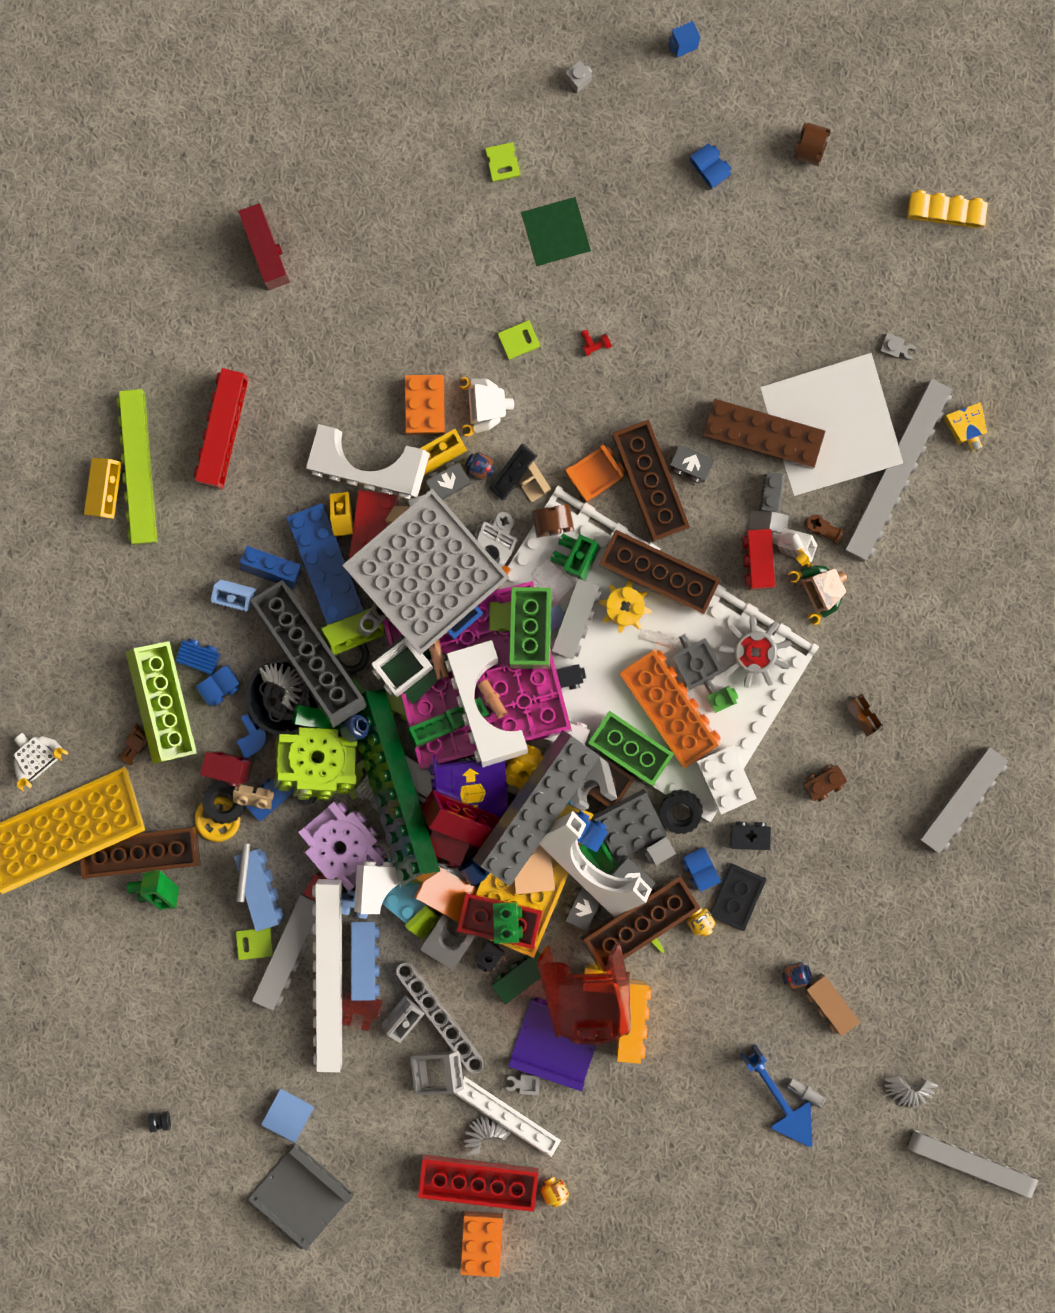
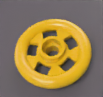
[194,796,240,842]

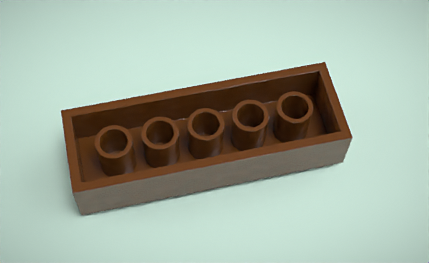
[703,398,826,469]
[612,419,690,542]
[599,530,721,616]
[80,826,201,879]
[580,875,701,972]

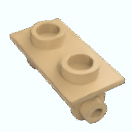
[233,784,274,809]

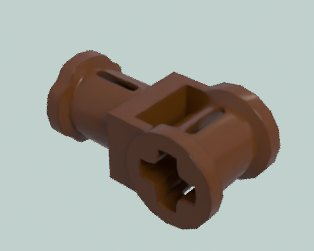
[804,515,844,544]
[117,724,148,766]

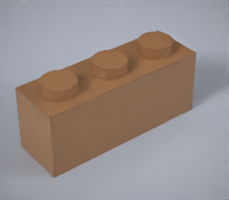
[804,974,860,1036]

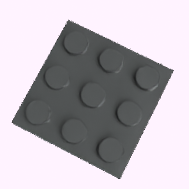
[593,789,667,862]

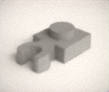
[880,333,916,360]
[506,1073,540,1095]

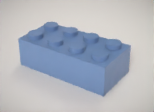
[234,848,284,931]

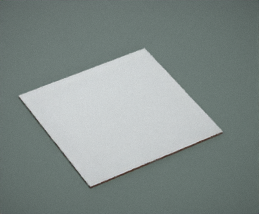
[760,353,904,496]

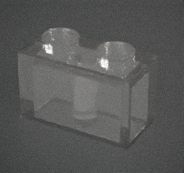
[531,558,575,602]

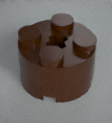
[794,123,831,167]
[532,504,574,538]

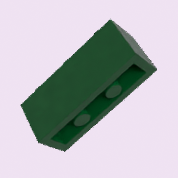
[492,950,552,1005]

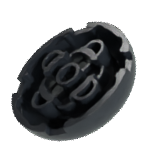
[246,658,320,735]

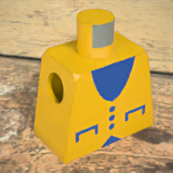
[943,402,987,451]

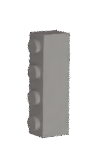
[551,579,601,659]

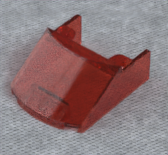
[537,943,631,1045]

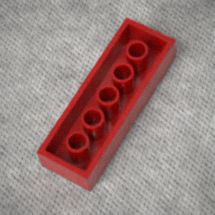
[194,368,249,490]
[418,1154,539,1212]

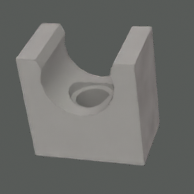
[571,757,617,811]
[420,915,475,971]

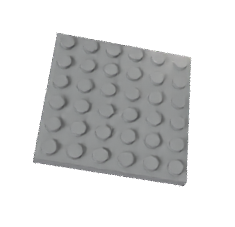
[342,489,509,655]

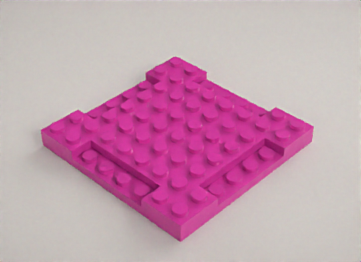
[383,581,572,771]

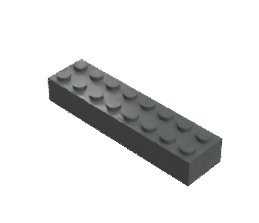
[250,580,366,728]
[472,730,600,886]

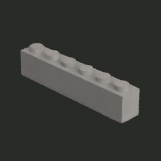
[918,747,1008,854]
[252,894,316,1010]

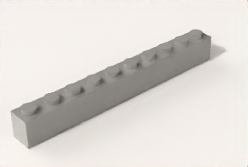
[844,379,952,561]

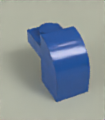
[236,713,268,758]
[458,850,490,886]

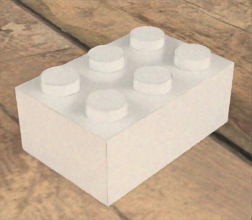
[696,745,757,814]

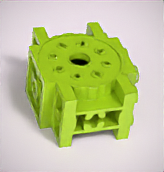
[274,727,357,801]

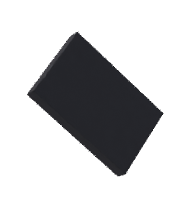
[710,863,767,931]

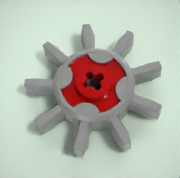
[719,615,792,688]

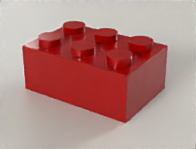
[742,529,775,591]

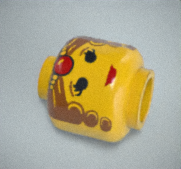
[540,1177,569,1208]

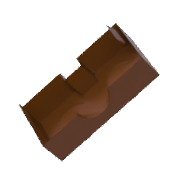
[846,694,883,736]

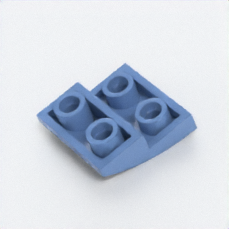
[261,1089,314,1144]

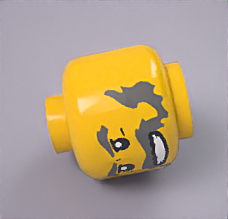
[686,907,715,937]

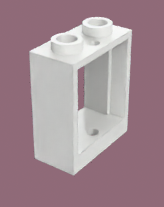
[372,638,434,697]

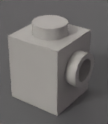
[565,61,592,93]

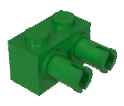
[550,533,601,581]
[127,870,180,911]
[493,902,523,943]

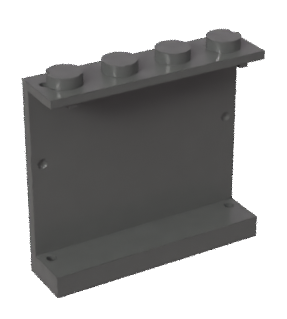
[248,1144,354,1251]

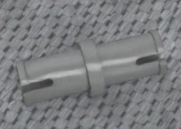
[786,1078,826,1109]

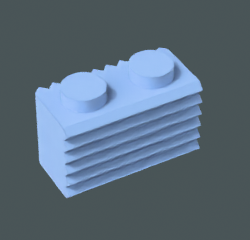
[211,579,257,612]

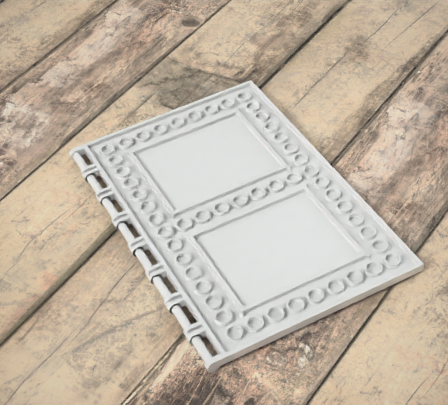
[498,485,819,822]

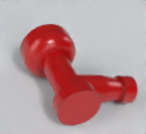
[581,330,612,357]

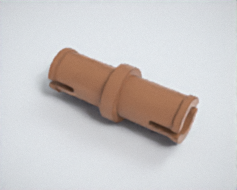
[429,639,449,680]
[477,680,508,719]

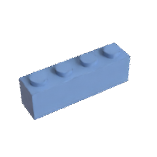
[351,922,379,1001]

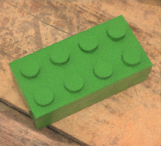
[510,587,552,669]
[587,711,674,787]

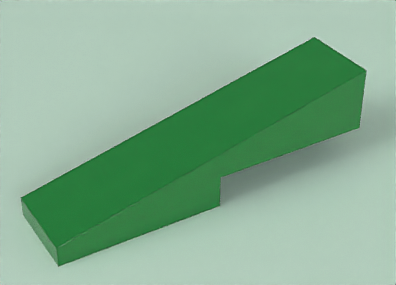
[407,697,489,749]
[292,704,341,732]

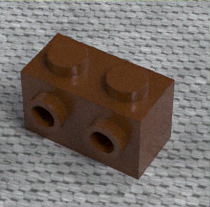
[802,764,848,802]

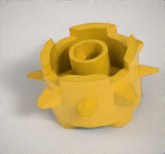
[599,581,651,633]
[505,745,544,789]

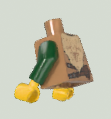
[787,565,847,625]

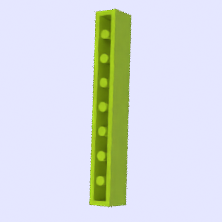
[117,389,158,545]

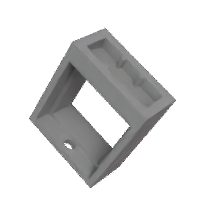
[410,1051,464,1095]

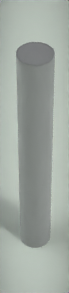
[236,843,250,902]

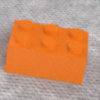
[405,375,445,436]
[461,1211,503,1277]

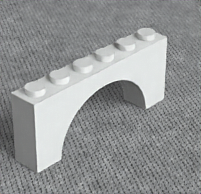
[306,424,430,500]
[445,640,528,767]
[540,811,652,917]
[354,861,468,914]

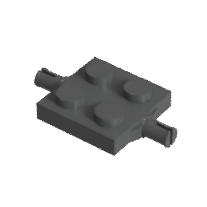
[671,633,724,695]

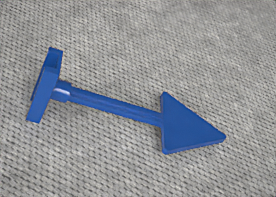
[739,1044,812,1147]

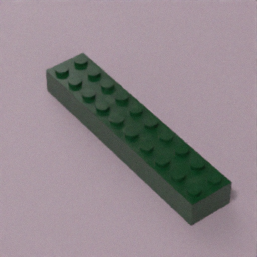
[355,689,440,887]

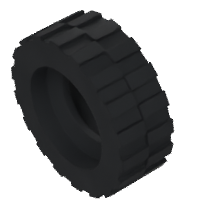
[202,780,245,824]
[659,789,703,834]

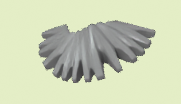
[259,663,302,711]
[885,1076,938,1108]
[464,1116,511,1156]

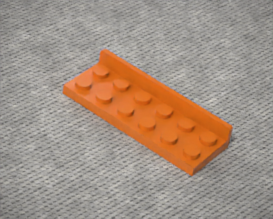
[619,648,721,769]

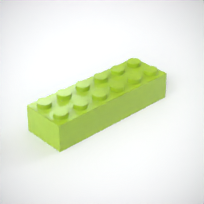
[126,641,197,764]

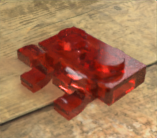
[342,990,383,1031]

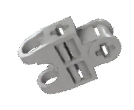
[474,512,517,568]

